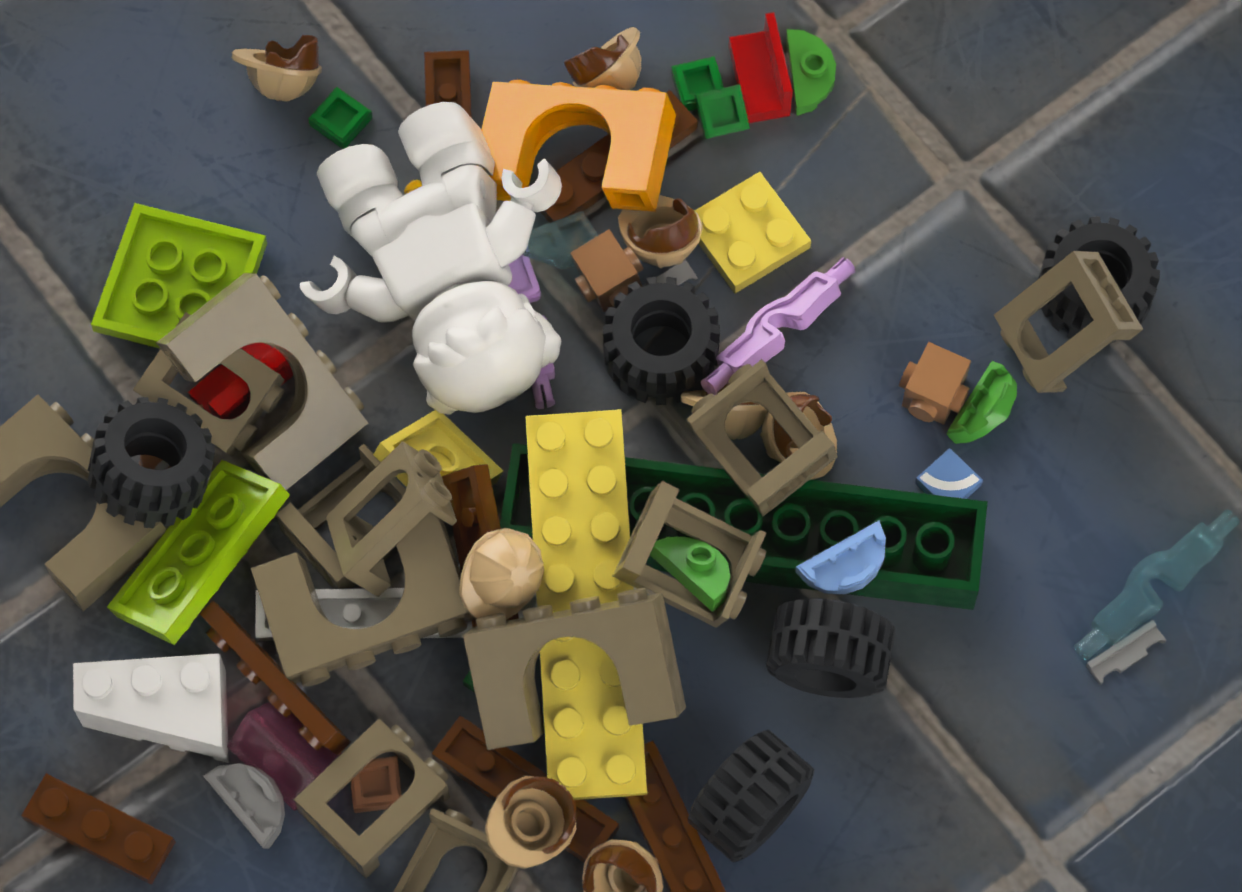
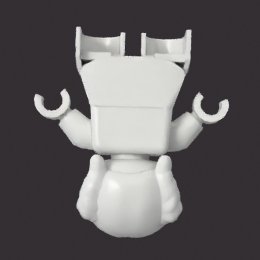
[300,102,562,415]

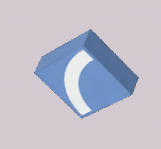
[915,448,983,499]

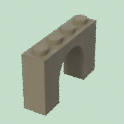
[156,273,368,490]
[0,394,166,612]
[251,512,477,687]
[463,588,686,750]

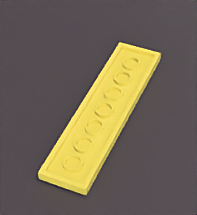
[525,409,647,800]

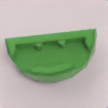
[786,29,836,116]
[946,361,1017,444]
[650,537,731,612]

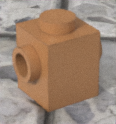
[570,229,644,312]
[899,342,971,425]

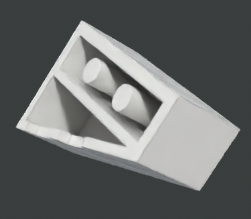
[73,653,229,763]

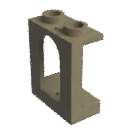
[994,251,1143,393]
[133,312,285,457]
[687,359,838,516]
[326,441,457,597]
[276,444,407,589]
[613,481,766,628]
[294,718,450,878]
[394,808,519,892]

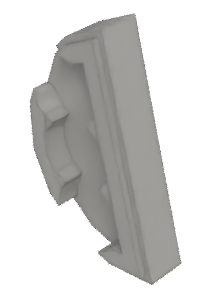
[203,763,285,849]

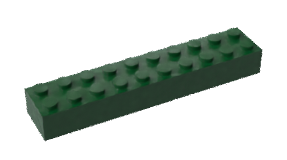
[500,443,988,610]

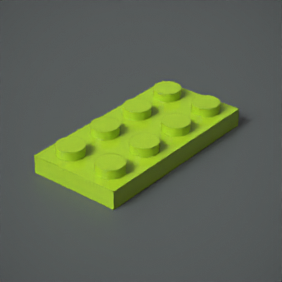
[107,460,290,645]

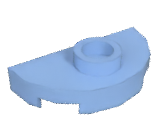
[795,521,886,595]

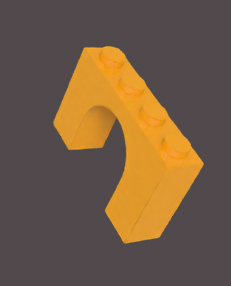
[477,80,676,212]

